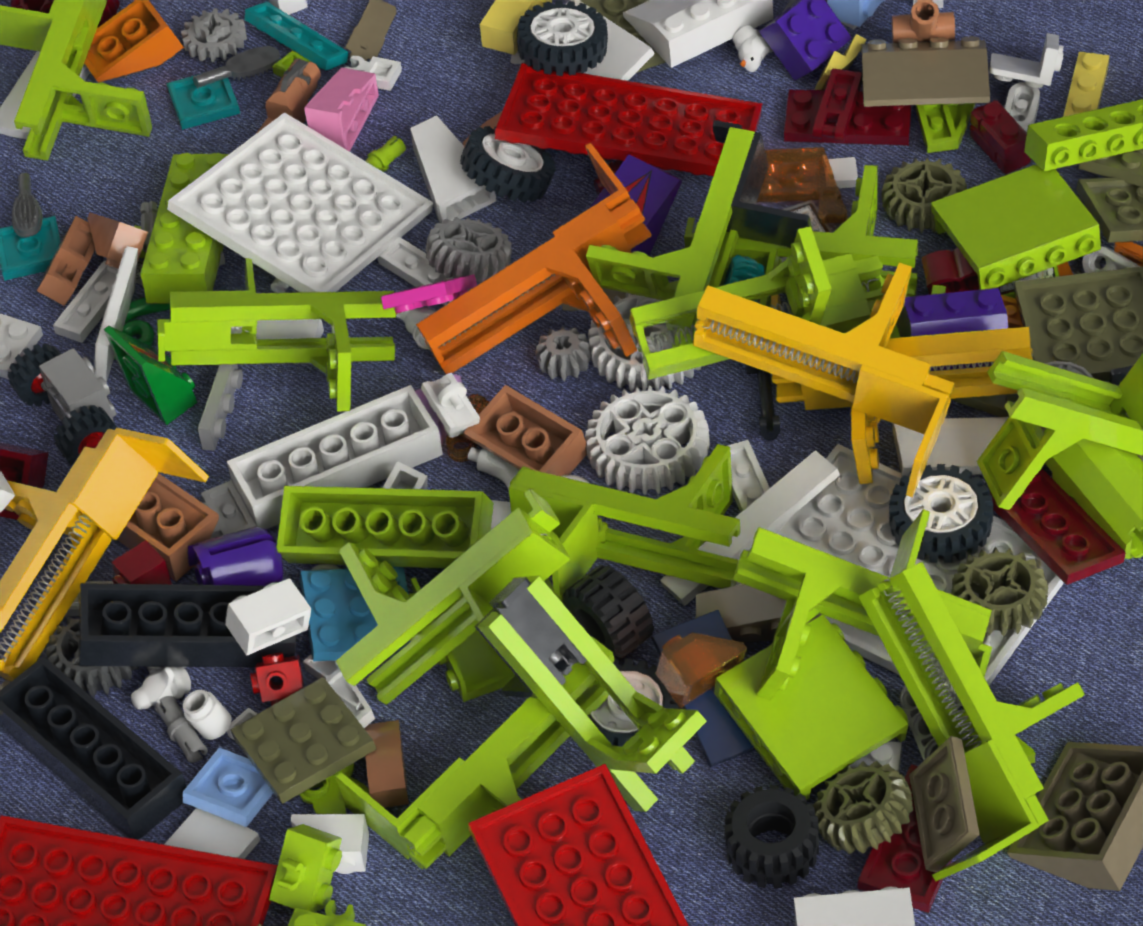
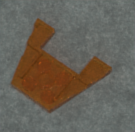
[757,147,848,224]

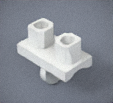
[421,373,480,438]

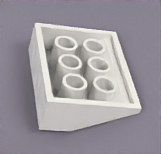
[623,0,773,68]

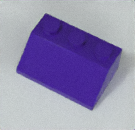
[896,288,1008,371]

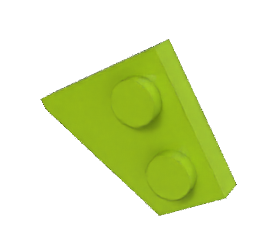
[915,103,975,153]

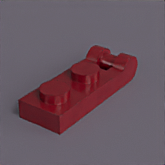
[813,69,863,142]

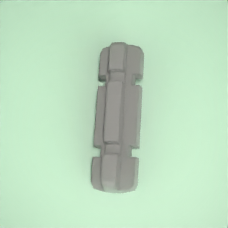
[140,201,158,253]

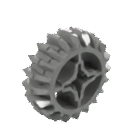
[425,217,512,283]

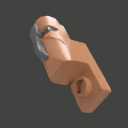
[257,59,321,133]

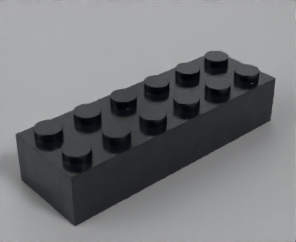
[79,583,296,667]
[0,656,186,840]

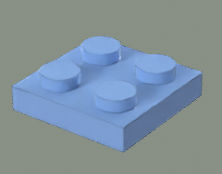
[182,747,274,827]

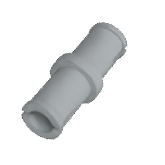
[155,696,208,763]

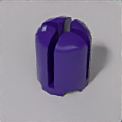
[187,526,283,586]

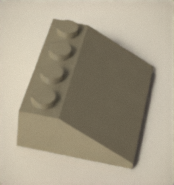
[861,36,990,107]
[1007,742,1143,891]

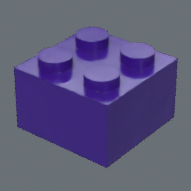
[759,0,852,81]

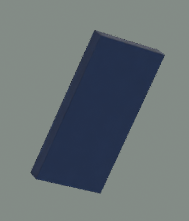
[652,610,755,767]

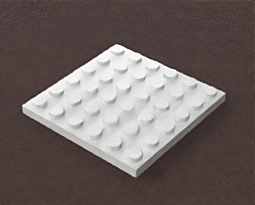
[167,112,434,292]

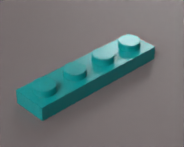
[244,1,348,71]

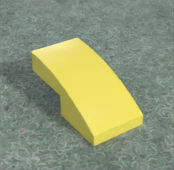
[815,34,867,90]

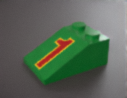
[104,326,198,425]

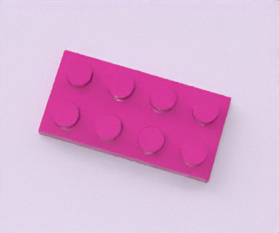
[381,274,477,314]

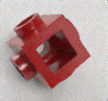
[250,653,304,706]

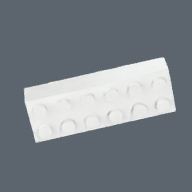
[227,385,443,529]

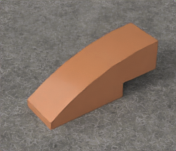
[37,216,95,306]
[364,720,409,808]

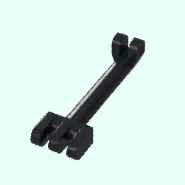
[746,365,780,441]

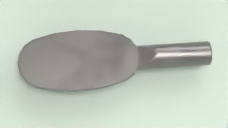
[193,46,280,88]
[12,173,43,237]

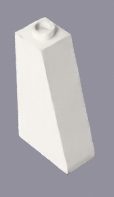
[410,115,496,223]

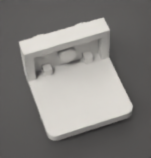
[989,33,1064,88]

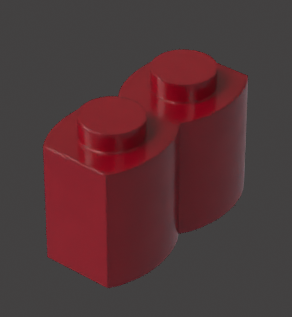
[921,248,979,295]

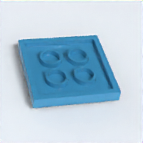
[300,567,411,662]

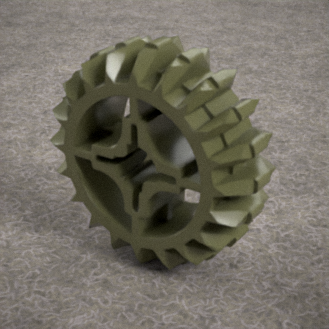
[881,157,967,233]
[951,546,1048,637]
[813,761,914,854]

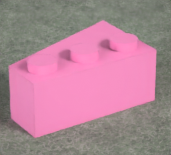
[304,67,379,152]

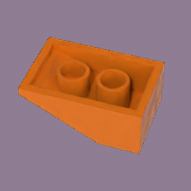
[84,0,184,83]

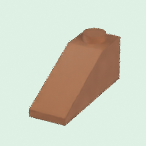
[87,212,148,269]

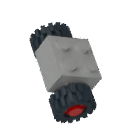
[7,344,118,465]

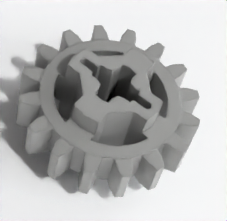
[181,8,247,62]

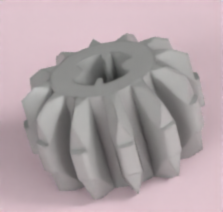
[535,326,592,382]

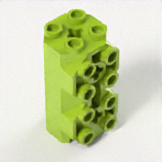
[1043,428,1143,559]

